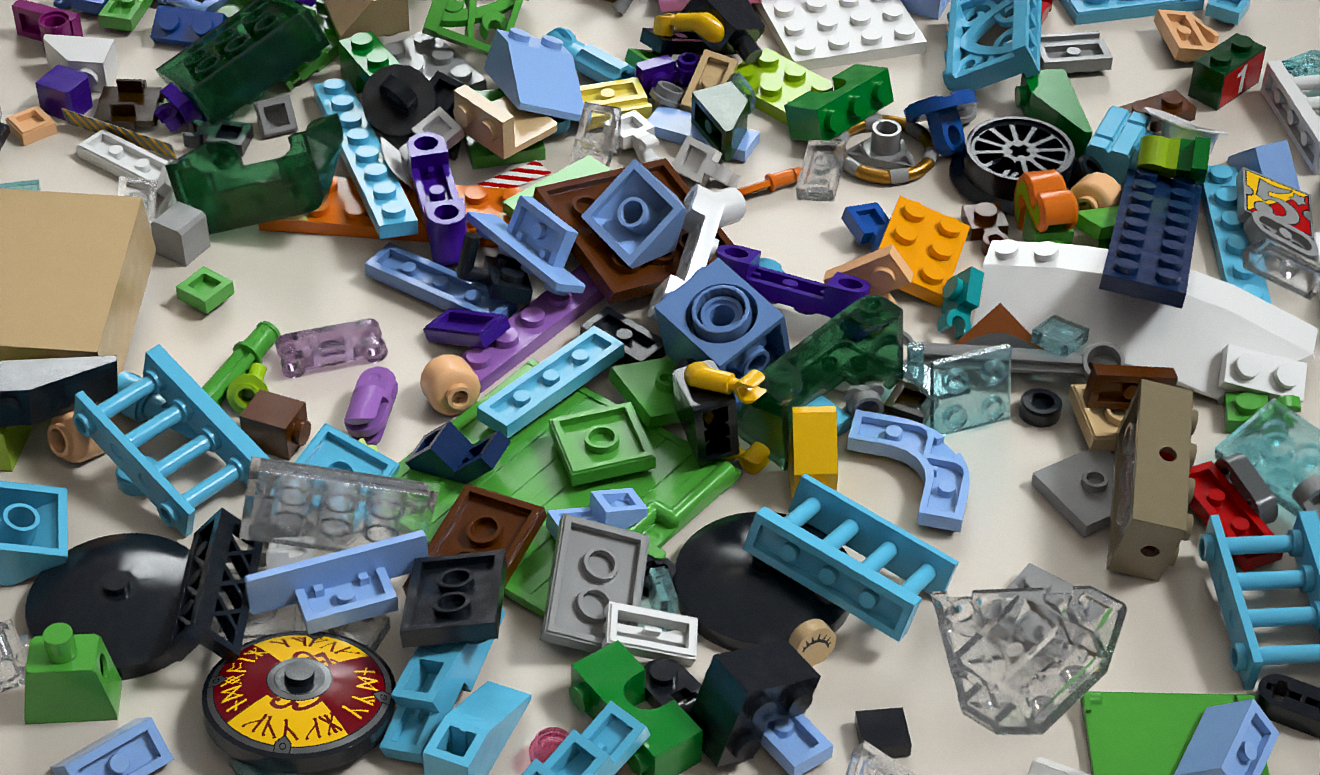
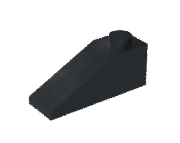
[0,355,118,427]

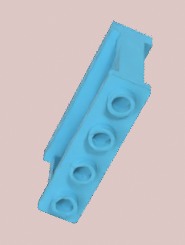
[943,0,1042,91]

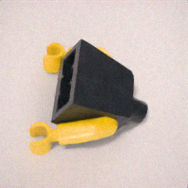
[653,0,765,65]
[672,358,770,474]

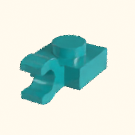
[937,266,984,340]

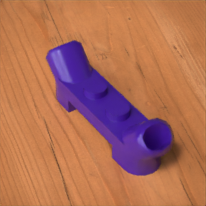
[406,132,468,267]
[715,244,878,344]

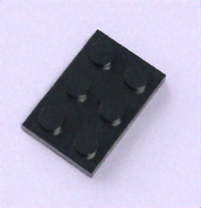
[399,549,508,649]

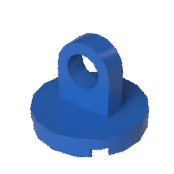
[904,89,977,157]

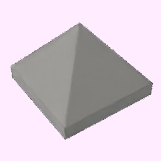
[253,94,299,138]

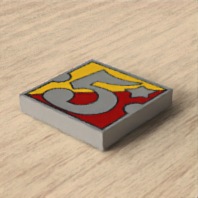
[1236,167,1314,240]

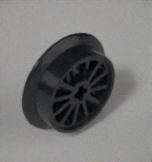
[949,116,1076,216]

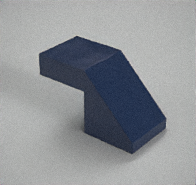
[405,421,511,484]

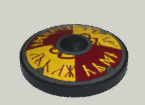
[202,631,397,774]

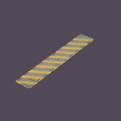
[61,108,177,159]

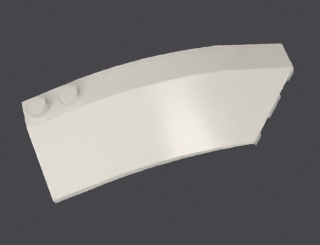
[972,239,1318,406]

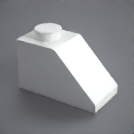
[43,34,120,92]

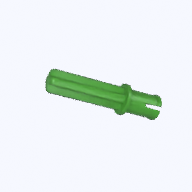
[202,321,281,405]

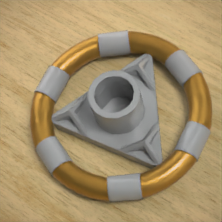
[831,114,939,185]

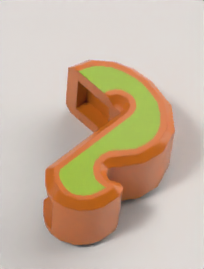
[1014,169,1078,233]

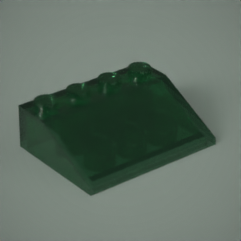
[155,0,330,126]

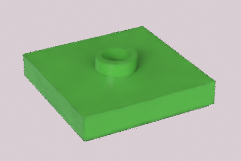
[608,357,680,429]
[549,402,656,486]

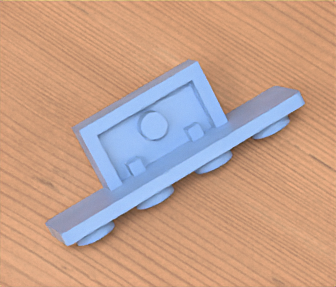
[466,195,586,296]
[244,530,429,634]

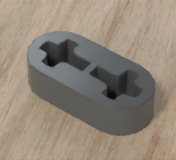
[1215,453,1278,524]

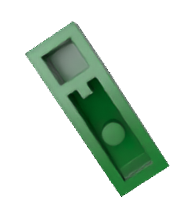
[1015,68,1093,159]

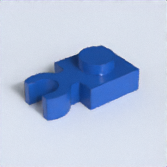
[841,202,889,253]

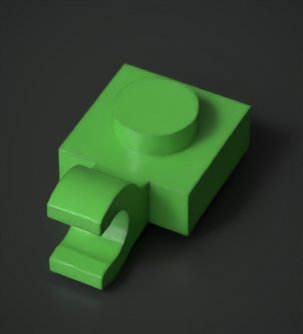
[1223,392,1301,435]

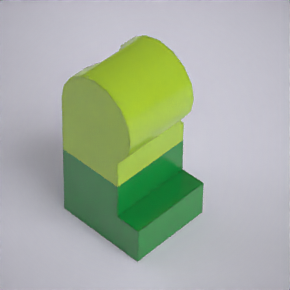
[1136,135,1211,183]

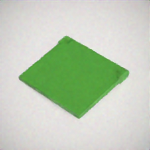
[1080,691,1269,775]

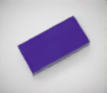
[423,308,511,349]

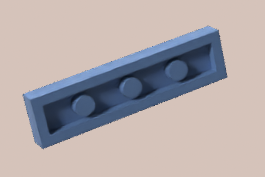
[365,243,517,319]

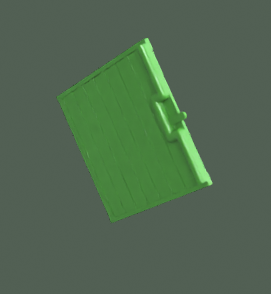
[368,358,741,618]

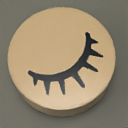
[788,619,836,666]

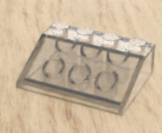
[239,456,440,552]

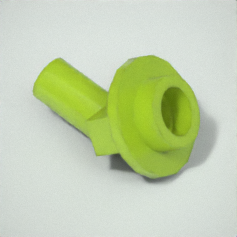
[227,363,269,414]

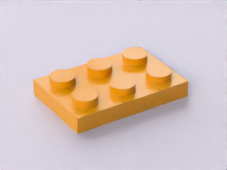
[878,196,970,307]

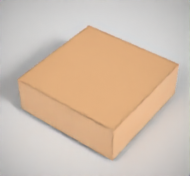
[5,106,58,146]

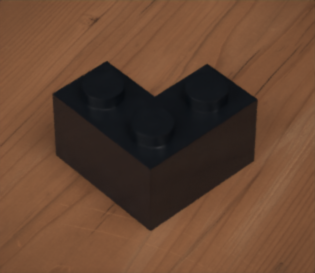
[689,640,821,767]

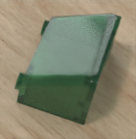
[165,113,344,235]
[736,295,904,471]

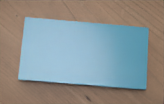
[1059,0,1205,25]

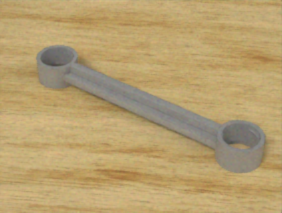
[874,329,1125,383]

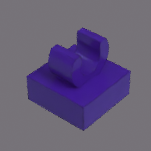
[154,82,205,133]

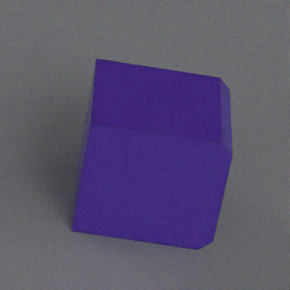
[35,64,93,121]

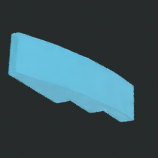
[521,701,651,775]

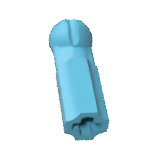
[546,27,635,83]

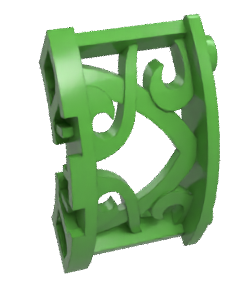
[422,0,529,56]

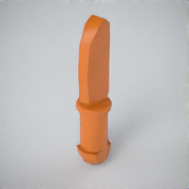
[737,167,804,196]

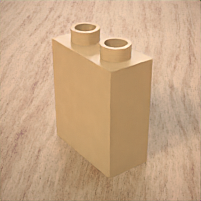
[0,188,156,402]

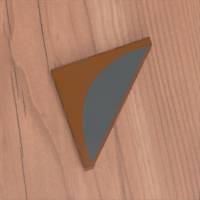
[954,303,1045,350]

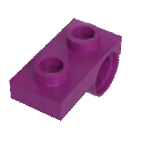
[12,0,83,54]

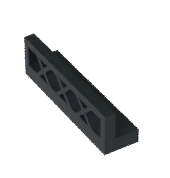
[164,508,265,663]

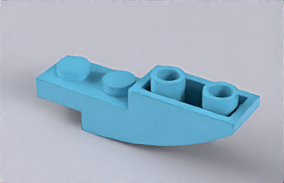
[379,608,505,764]

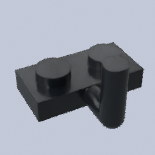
[456,232,533,305]

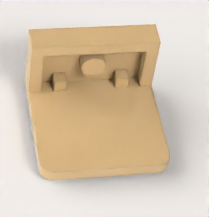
[453,85,557,159]

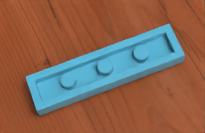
[477,326,624,438]

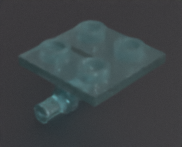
[903,342,1012,435]

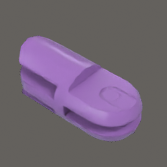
[344,366,398,445]

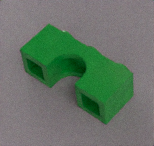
[338,31,400,94]
[784,64,894,144]
[569,640,703,775]

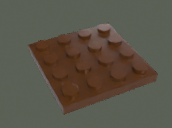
[533,158,734,304]

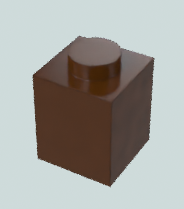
[239,389,311,460]

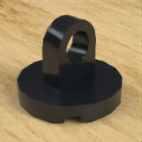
[361,64,436,138]

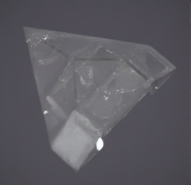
[930,586,1127,735]

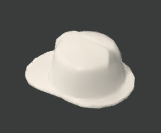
[1143,107,1228,156]

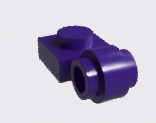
[636,52,700,98]

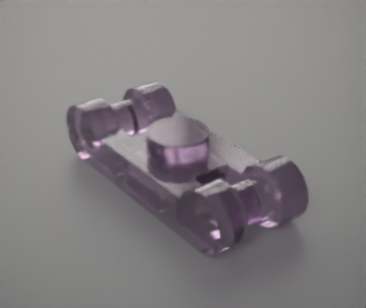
[275,318,388,378]

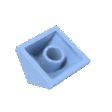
[581,158,687,269]

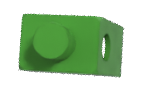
[24,623,122,724]

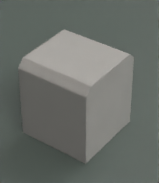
[150,201,211,266]

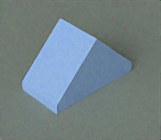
[1227,139,1300,190]

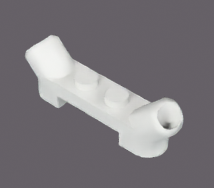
[648,184,746,321]

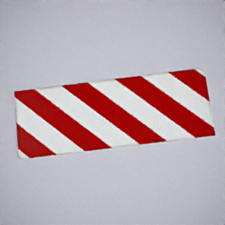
[477,160,551,189]

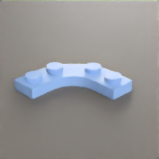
[847,409,970,532]

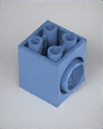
[654,258,792,408]

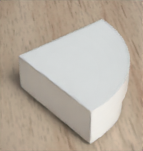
[266,538,316,570]

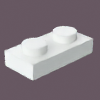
[1218,344,1307,403]

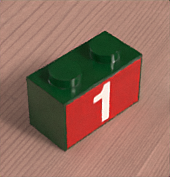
[1188,33,1266,111]

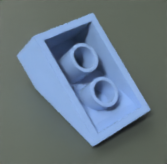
[484,28,586,123]

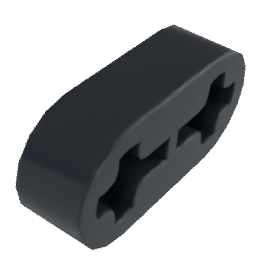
[1255,674,1320,738]

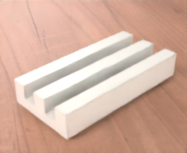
[602,601,698,666]

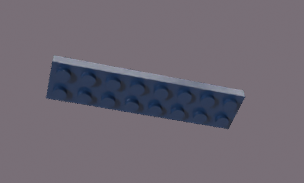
[1099,168,1202,309]

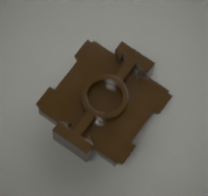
[93,79,165,132]

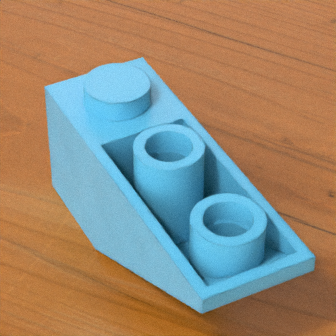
[422,681,531,775]

